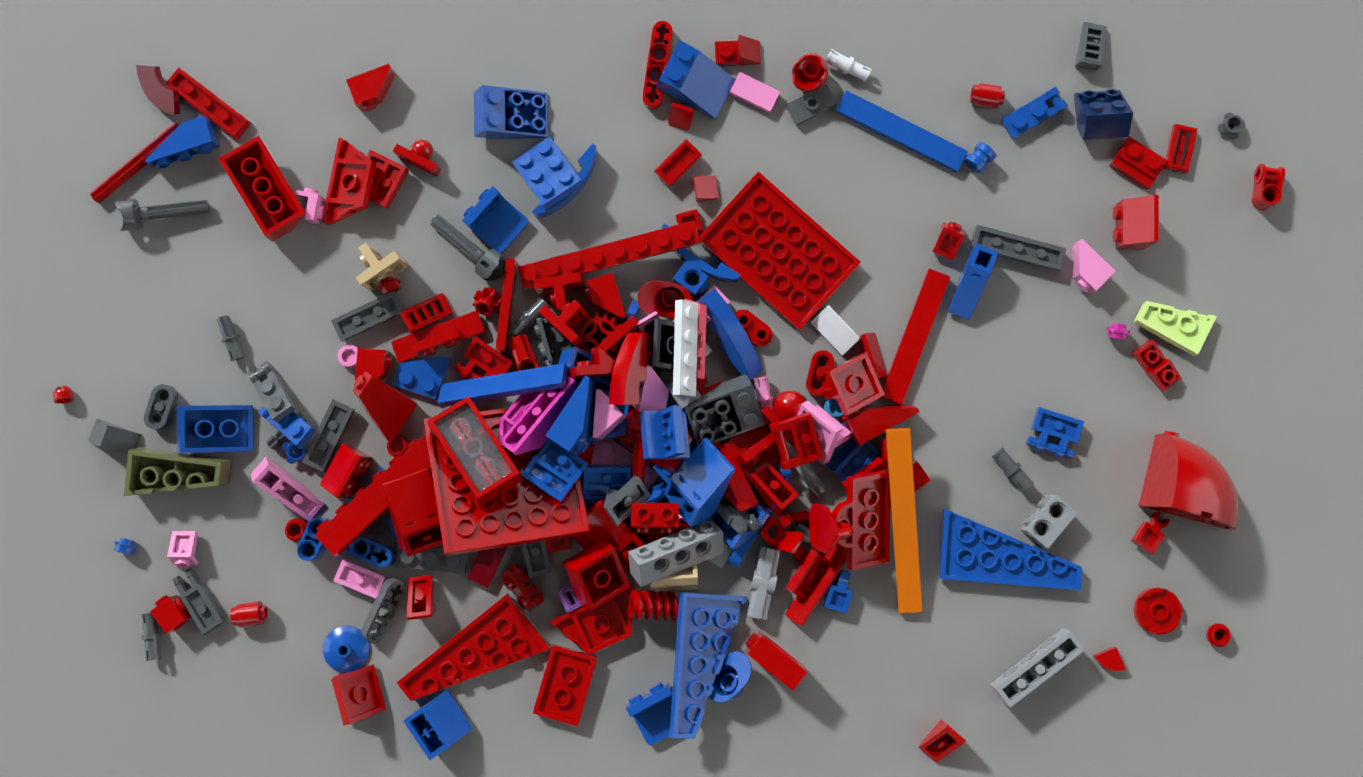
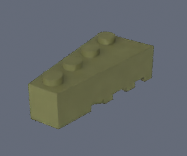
[124,447,231,496]

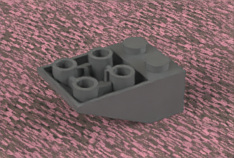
[685,374,765,445]

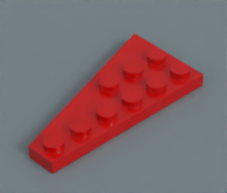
[396,593,551,701]

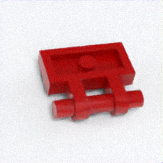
[454,336,514,380]

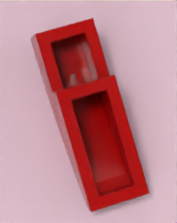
[609,333,647,405]

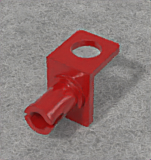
[759,516,809,562]

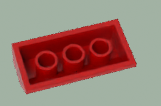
[218,135,307,242]

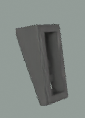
[1075,22,1107,71]

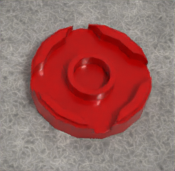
[1133,587,1183,635]

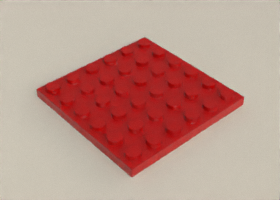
[424,408,590,556]

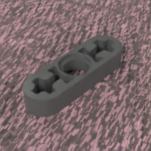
[361,577,406,644]

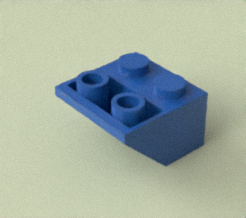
[403,689,473,761]

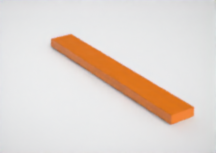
[886,428,922,613]

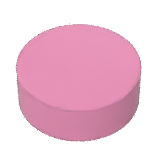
[338,345,358,368]

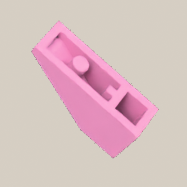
[251,456,324,521]

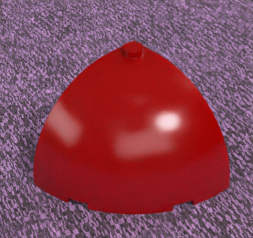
[1138,431,1239,530]

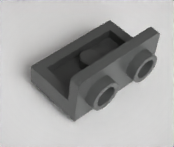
[534,314,574,365]

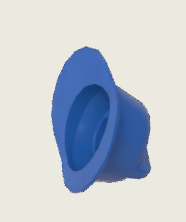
[709,651,752,703]

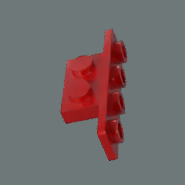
[391,311,485,363]
[785,544,846,627]

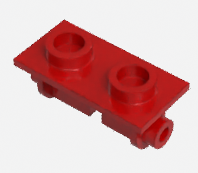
[501,564,544,612]

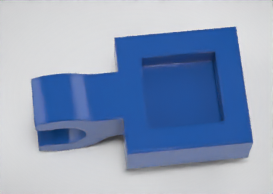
[823,569,853,613]

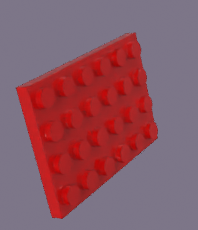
[699,171,861,331]

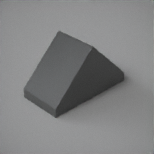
[88,419,141,455]

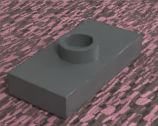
[786,84,837,126]

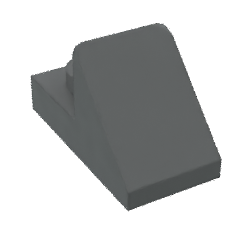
[604,476,650,526]

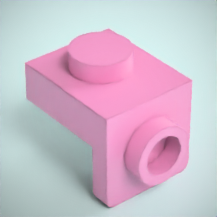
[296,188,324,225]

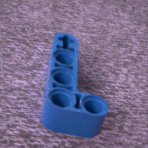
[297,518,396,567]

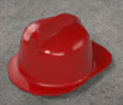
[637,280,693,319]

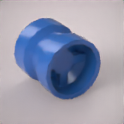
[964,142,997,174]

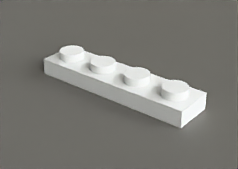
[673,300,698,397]

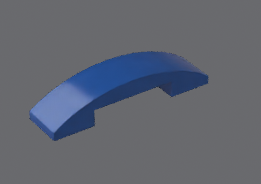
[532,143,598,219]
[662,223,740,283]

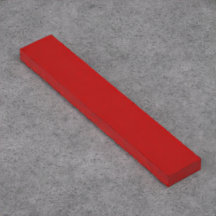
[882,268,951,405]

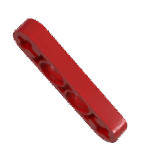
[643,21,673,110]

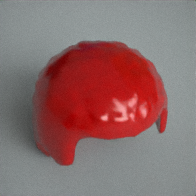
[792,53,828,92]

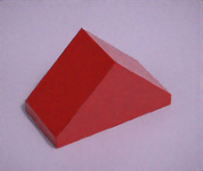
[919,719,966,763]

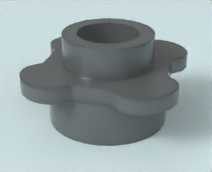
[1218,113,1245,140]

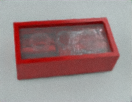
[427,396,521,507]

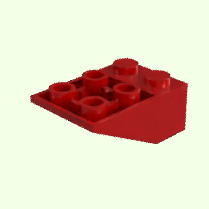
[382,468,442,557]

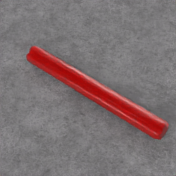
[90,123,179,203]

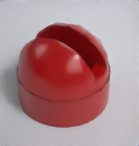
[53,385,74,404]

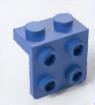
[462,186,529,253]
[626,682,673,745]

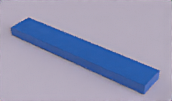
[835,90,968,173]
[437,363,568,407]

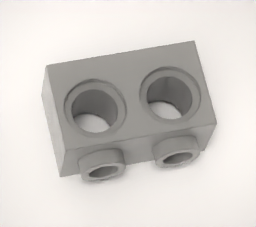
[1021,494,1078,549]

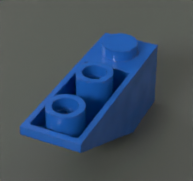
[146,116,220,169]
[947,244,998,320]

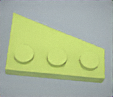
[1134,301,1217,357]

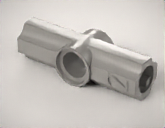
[747,546,780,620]

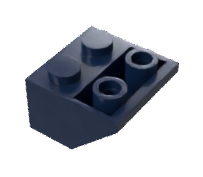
[1074,89,1133,140]

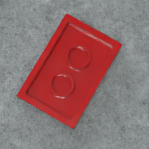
[533,644,598,727]

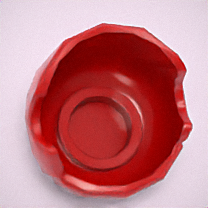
[773,390,807,421]

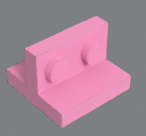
[797,400,852,465]

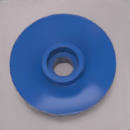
[323,626,370,673]

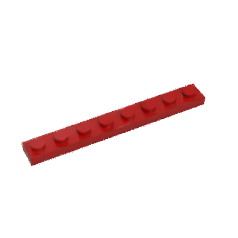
[518,220,701,290]

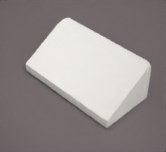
[810,305,860,356]

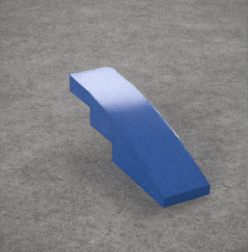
[698,289,763,380]

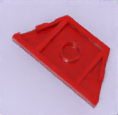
[321,138,377,225]
[550,583,634,655]

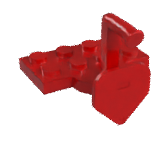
[780,470,890,570]

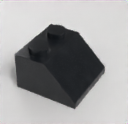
[652,319,675,372]

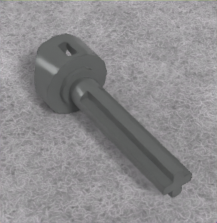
[114,199,209,231]
[430,214,506,280]

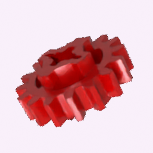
[575,312,621,354]

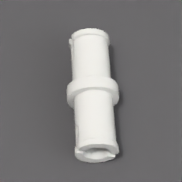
[825,49,872,82]

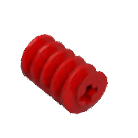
[627,590,679,621]

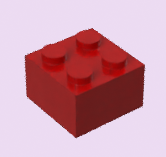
[562,540,630,611]

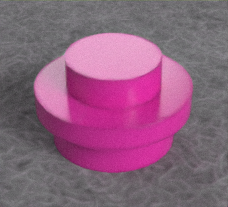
[1106,323,1131,339]

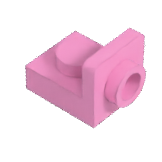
[167,531,198,569]

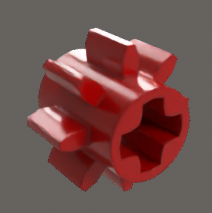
[472,287,501,316]

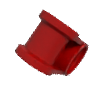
[1252,164,1286,210]

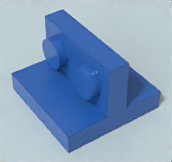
[640,405,690,460]

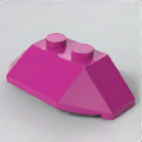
[498,376,577,455]

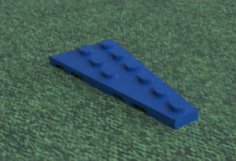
[939,509,1082,590]
[669,592,747,739]

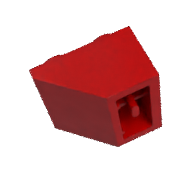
[319,443,372,498]

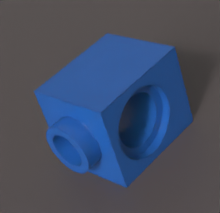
[673,260,710,298]

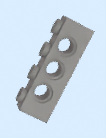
[628,520,724,587]
[989,628,1085,708]

